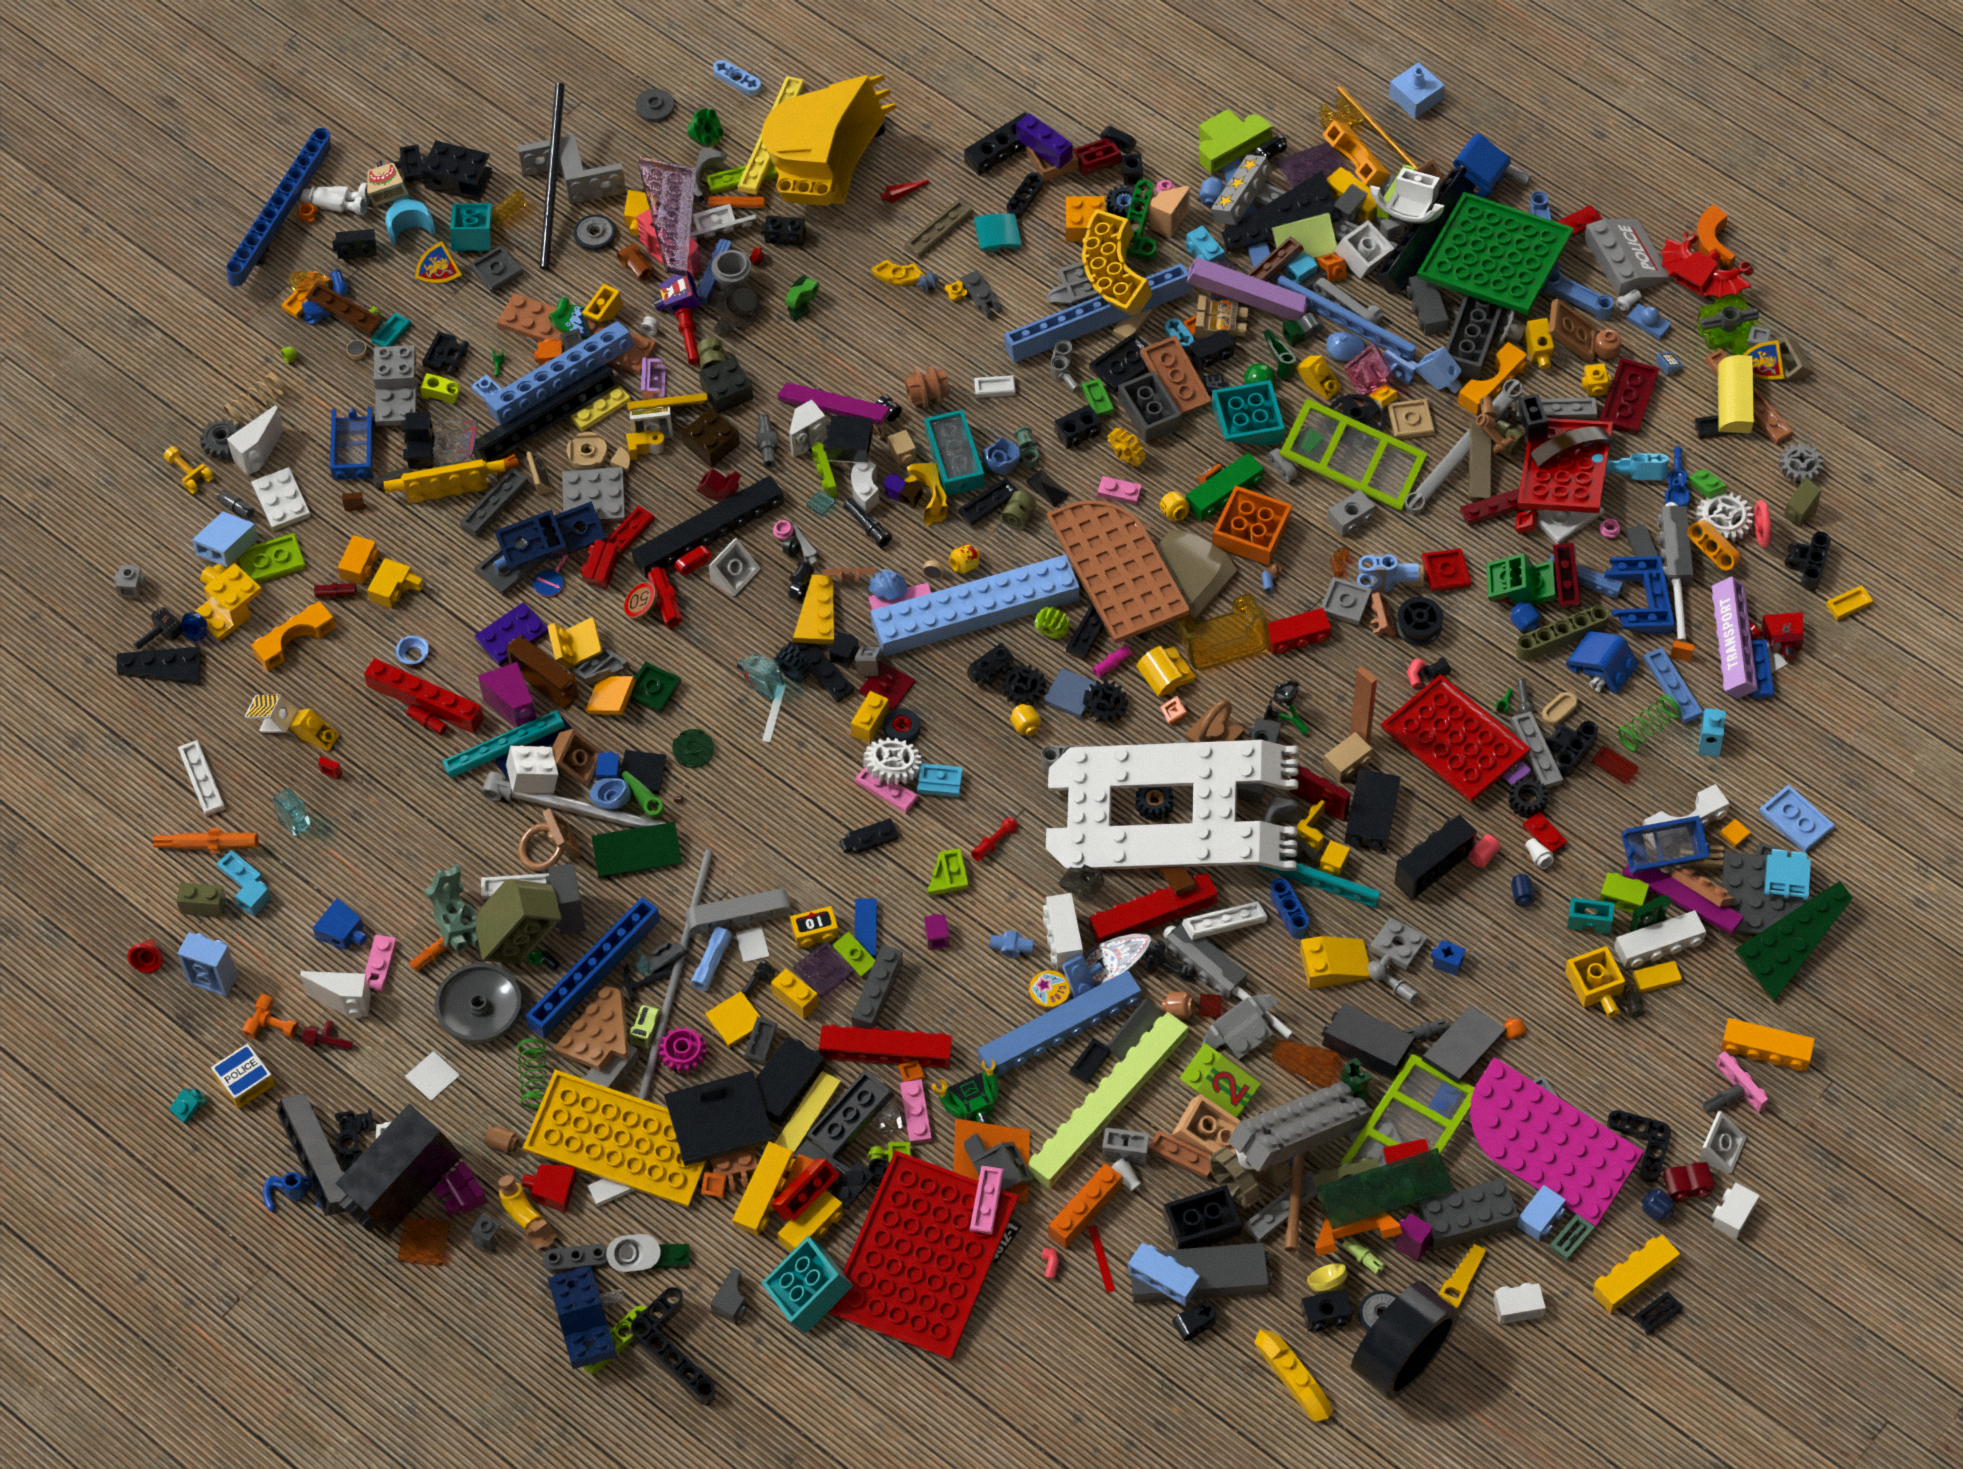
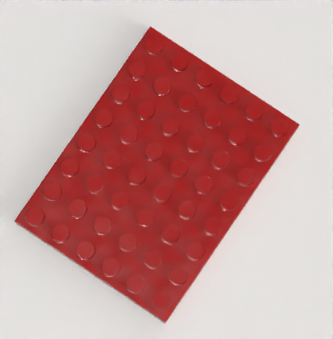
[827,1150,1019,1360]

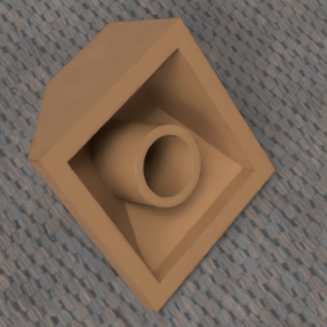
[552,729,604,787]

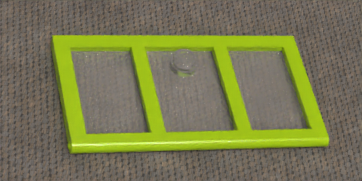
[1279,398,1428,511]
[1339,1054,1475,1206]

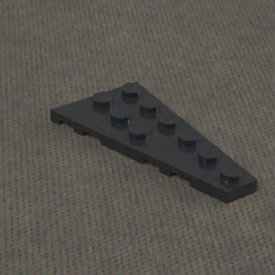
[1222,170,1340,252]

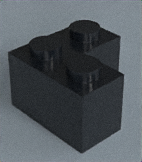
[402,412,435,469]

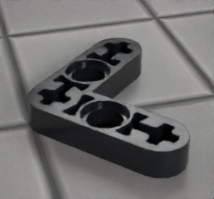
[1607,1110,1671,1183]

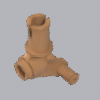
[1476,396,1516,455]

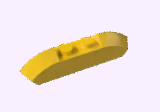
[1254,1329,1333,1422]

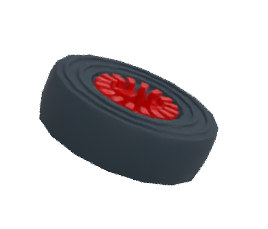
[883,708,921,744]

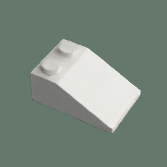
[227,405,284,476]
[300,971,371,1018]

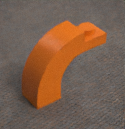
[1695,204,1736,271]

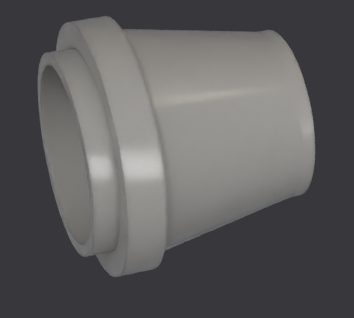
[712,250,751,295]

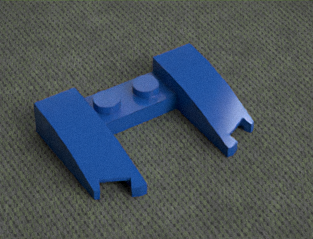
[1604,556,1674,634]

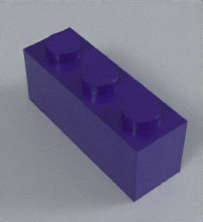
[1016,113,1073,169]

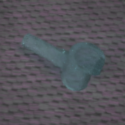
[635,946,649,974]

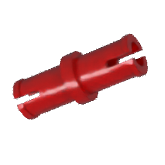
[406,704,448,735]

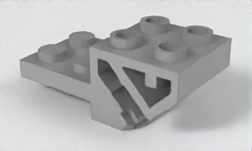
[374,345,418,426]

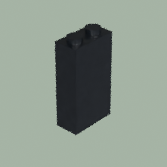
[1344,769,1401,852]
[1322,1003,1414,1079]
[755,1036,825,1126]

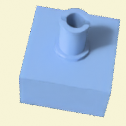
[1389,62,1445,119]

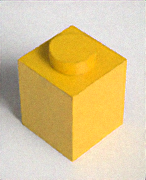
[1319,840,1350,878]

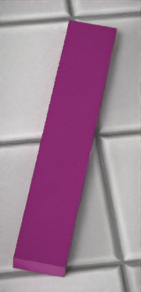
[777,382,891,425]
[1622,865,1744,935]

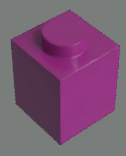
[924,914,950,950]

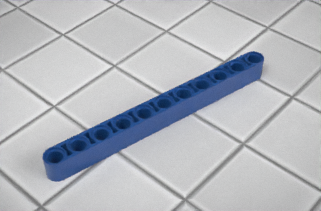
[226,128,331,287]

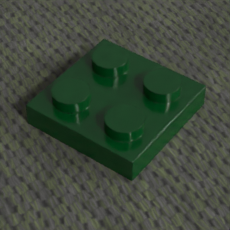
[629,662,681,714]

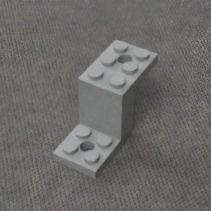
[517,135,626,204]

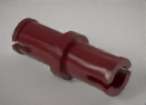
[314,582,357,599]

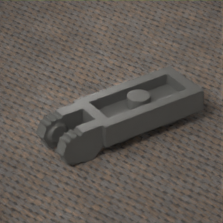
[960,270,1002,318]

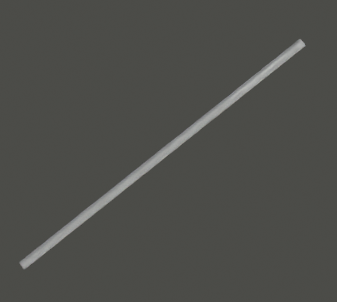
[638,849,713,1101]

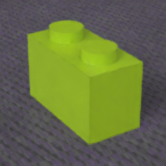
[1599,872,1649,914]

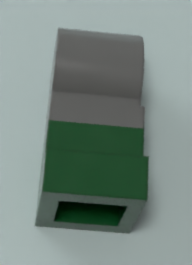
[1282,313,1322,347]

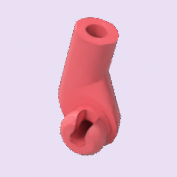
[1407,658,1426,688]
[1042,1247,1059,1279]

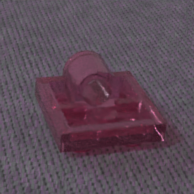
[1343,343,1394,396]

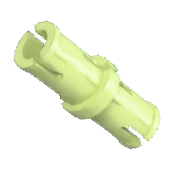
[1342,1236,1385,1275]

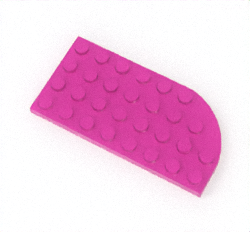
[1470,1057,1645,1227]

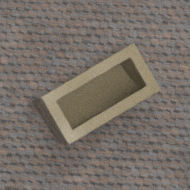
[1779,336,1815,380]

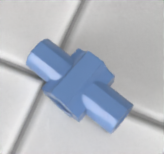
[989,930,1034,958]

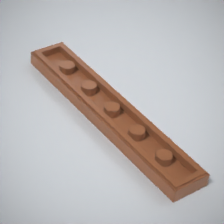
[1705,349,1793,445]
[1350,666,1377,745]

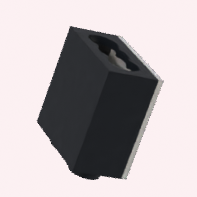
[823,416,874,464]

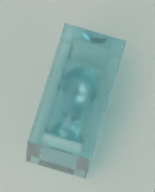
[272,787,310,836]

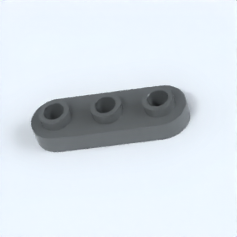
[543,1244,608,1273]

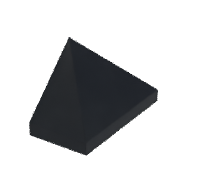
[1026,469,1069,507]

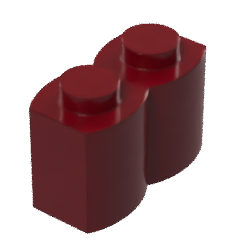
[1663,1162,1714,1202]

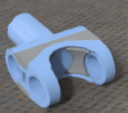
[1356,554,1419,592]

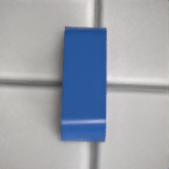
[1270,878,1309,939]

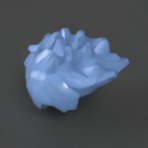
[867,569,907,600]

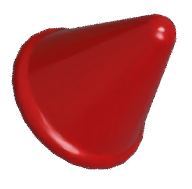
[127,939,163,973]

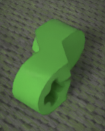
[785,278,820,310]

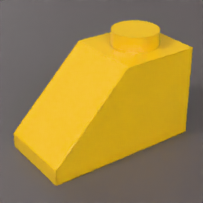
[582,284,624,322]

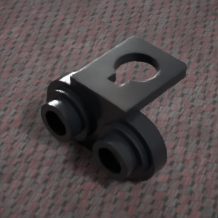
[1253,134,1288,161]

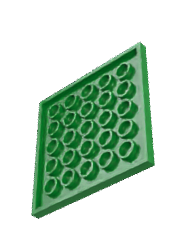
[1417,192,1573,315]

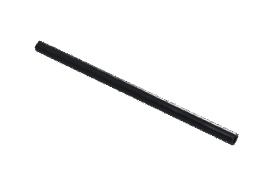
[539,83,565,270]

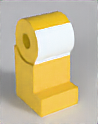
[626,431,665,461]

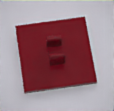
[858,661,915,711]

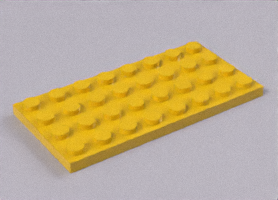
[522,1069,707,1208]

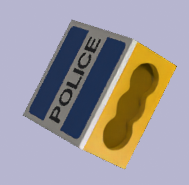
[211,1043,275,1109]

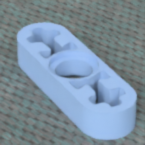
[713,60,761,96]

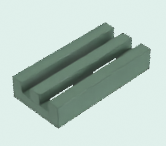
[1549,1214,1595,1261]

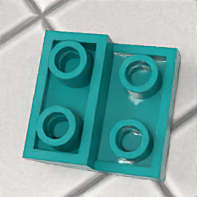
[974,213,1021,252]

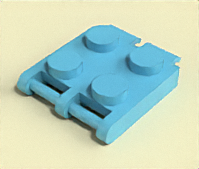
[1764,849,1811,900]

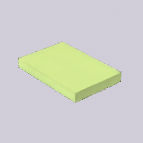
[1272,213,1337,259]

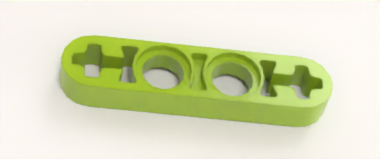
[582,1306,647,1374]

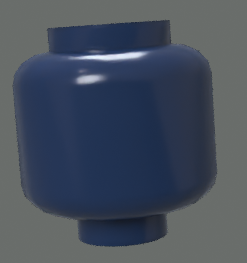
[1641,1189,1675,1222]

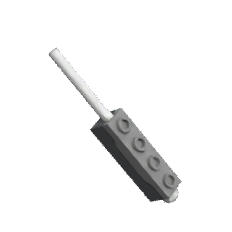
[1657,502,1693,642]
[1164,923,1293,1039]

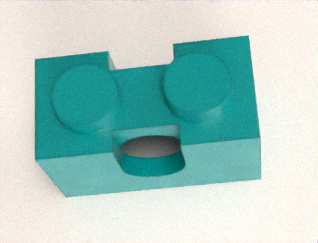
[1567,897,1614,934]

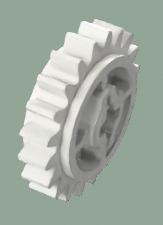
[1696,492,1753,542]
[863,737,922,785]

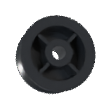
[1396,597,1443,646]

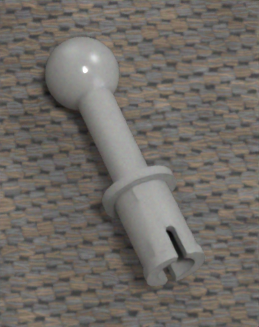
[1368,960,1419,1004]

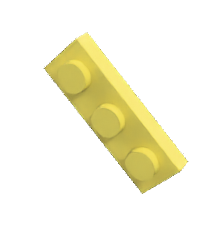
[570,385,631,432]

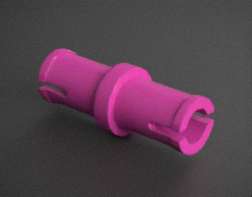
[1092,644,1133,678]

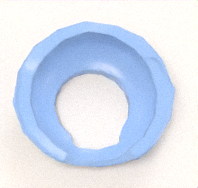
[396,635,429,666]

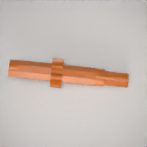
[153,828,259,854]

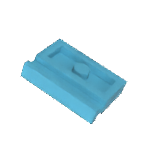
[917,763,963,798]

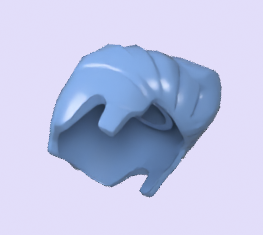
[982,437,1021,475]

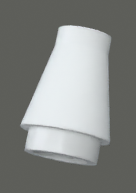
[1525,838,1554,869]
[1111,1158,1141,1192]

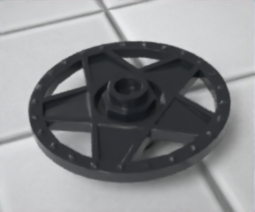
[1325,394,1386,446]

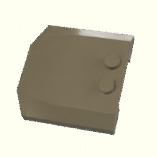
[1155,529,1237,623]

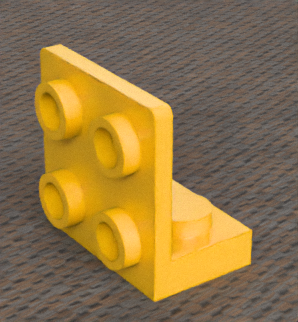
[548,617,603,669]

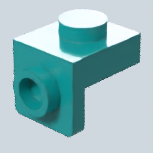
[169,1088,208,1123]

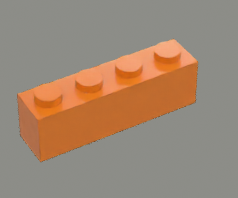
[1048,1163,1122,1250]

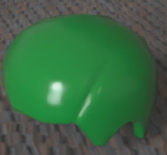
[1244,363,1276,387]

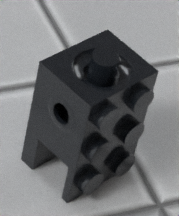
[422,140,493,202]

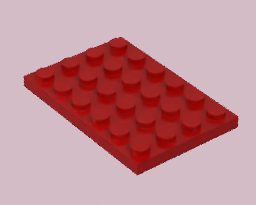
[1517,418,1613,513]
[1381,674,1531,803]

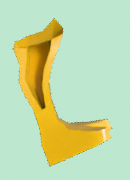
[904,463,948,526]

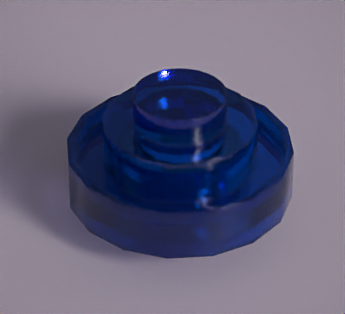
[182,611,208,642]

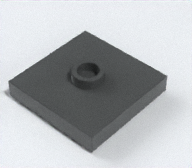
[469,245,524,293]

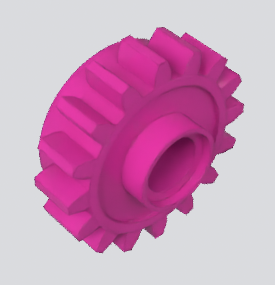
[659,1027,707,1074]

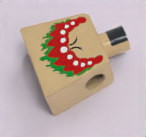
[367,160,409,206]

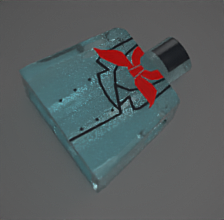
[737,653,786,701]

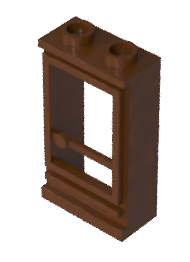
[506,634,579,710]

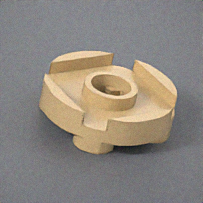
[567,432,607,470]

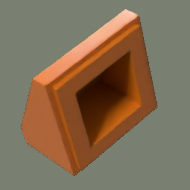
[1197,463,1221,484]

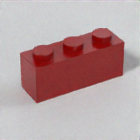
[1264,608,1331,655]
[771,1158,840,1221]

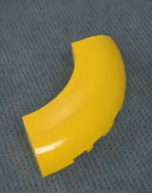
[1082,209,1153,316]

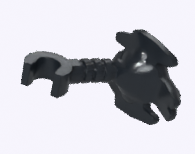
[1146,939,1195,982]

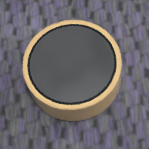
[346,340,367,360]
[923,560,944,579]

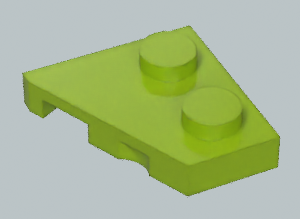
[927,848,969,896]

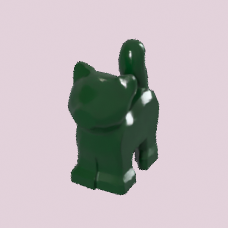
[1340,1058,1373,1103]

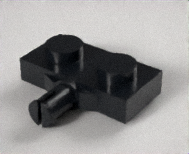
[388,144,423,182]
[831,1161,876,1210]

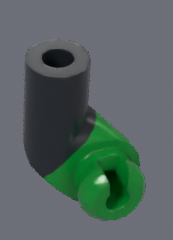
[527,950,560,971]

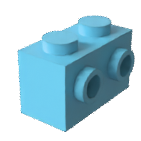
[1185,225,1225,266]

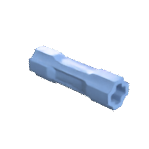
[691,927,732,991]

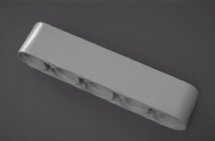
[685,889,792,934]

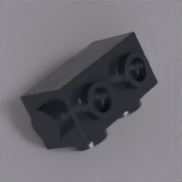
[761,216,806,246]
[332,229,377,260]
[1189,330,1236,370]
[967,642,1015,688]

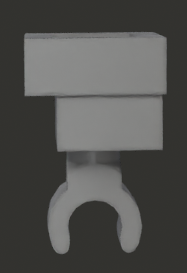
[1376,213,1405,241]

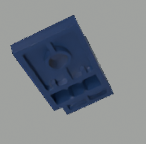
[494,501,606,570]
[547,1266,617,1369]

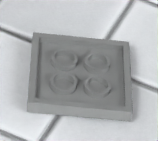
[562,467,625,525]

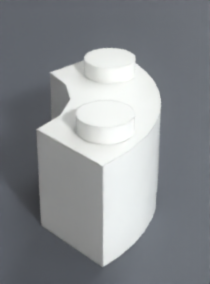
[851,461,879,514]

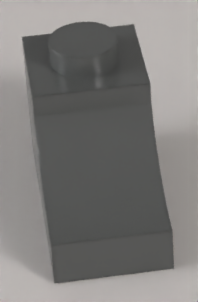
[710,1267,747,1324]

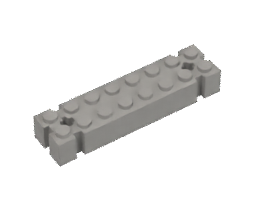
[1228,1081,1372,1172]

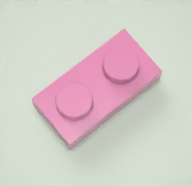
[1097,476,1142,505]

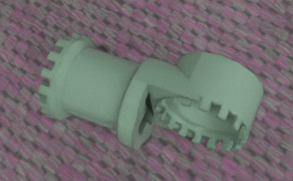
[1014,426,1039,468]

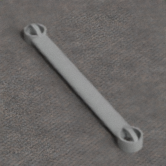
[1405,379,1523,515]

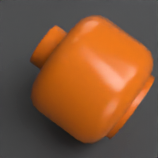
[1503,1017,1526,1040]

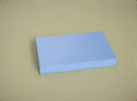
[1758,784,1835,853]

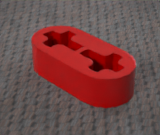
[674,545,712,576]

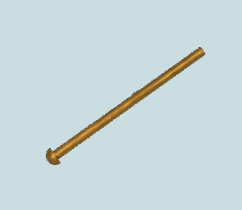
[1336,85,1420,169]

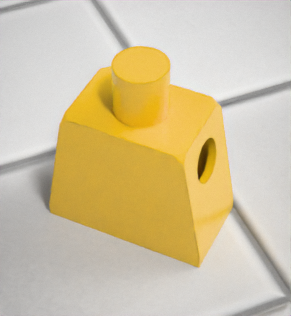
[624,190,665,236]
[1523,318,1554,369]

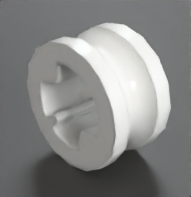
[640,316,660,335]

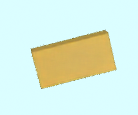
[1826,585,1873,621]
[1633,961,1682,993]

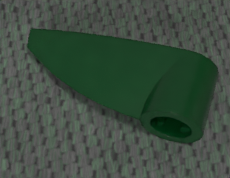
[1263,330,1296,379]

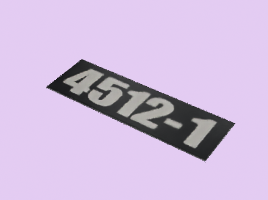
[992,1220,1022,1264]

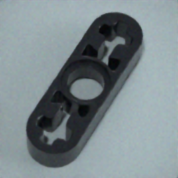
[1006,172,1043,219]

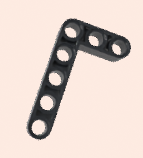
[631,1287,715,1405]

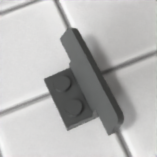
[964,1134,1034,1211]

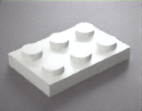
[251,467,311,531]

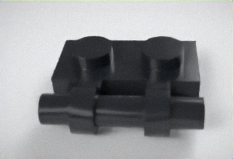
[422,331,469,376]

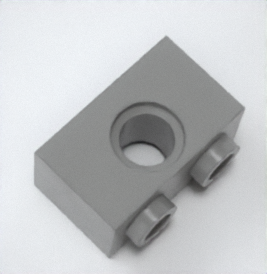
[1327,490,1375,537]

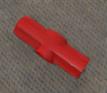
[647,567,682,628]

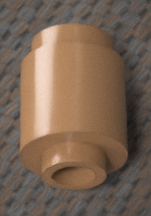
[484,1126,519,1153]

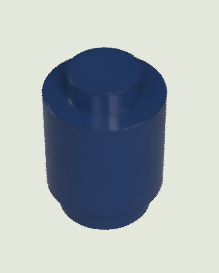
[1511,874,1536,907]

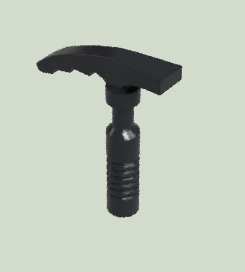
[624,964,671,1002]

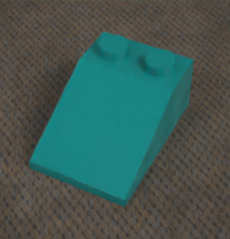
[450,203,492,252]

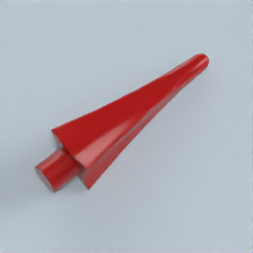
[880,179,930,204]

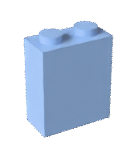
[192,511,258,567]

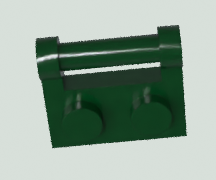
[1629,895,1671,932]

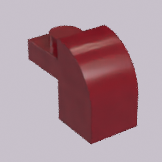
[696,468,741,502]

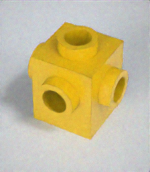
[1581,363,1611,397]

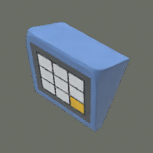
[1656,352,1684,376]

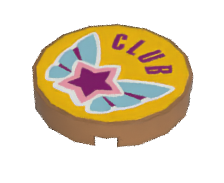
[1028,970,1071,1011]

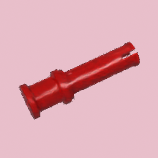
[675,308,700,365]

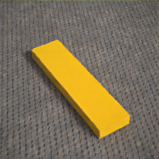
[627,393,708,412]

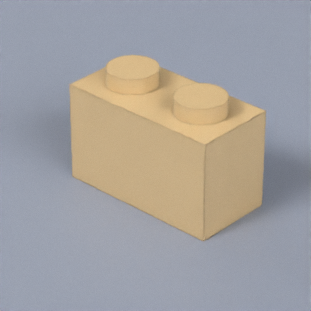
[1323,732,1372,782]

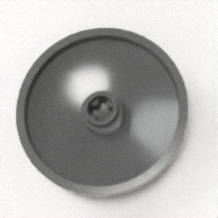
[434,963,522,1044]

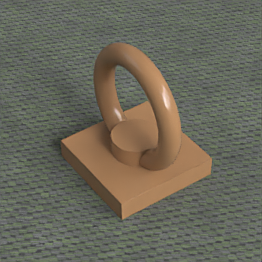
[1185,699,1244,743]
[518,808,583,871]

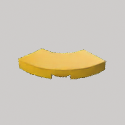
[871,260,925,286]

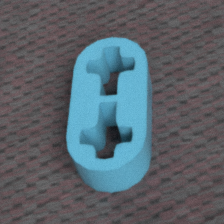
[1165,318,1193,352]

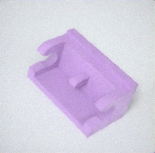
[641,357,666,400]

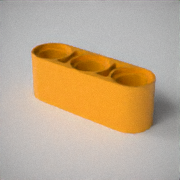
[1688,520,1741,570]

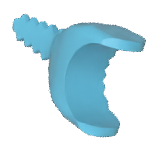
[385,179,436,246]

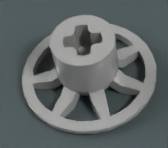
[1495,309,1526,347]

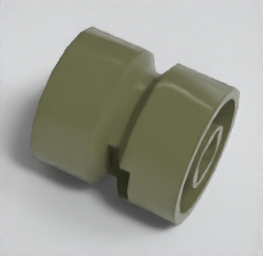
[697,338,726,370]
[1491,419,1526,456]
[1001,491,1036,530]

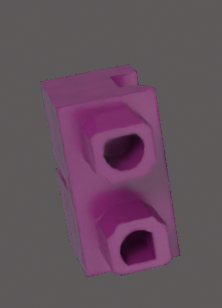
[433,1161,487,1216]

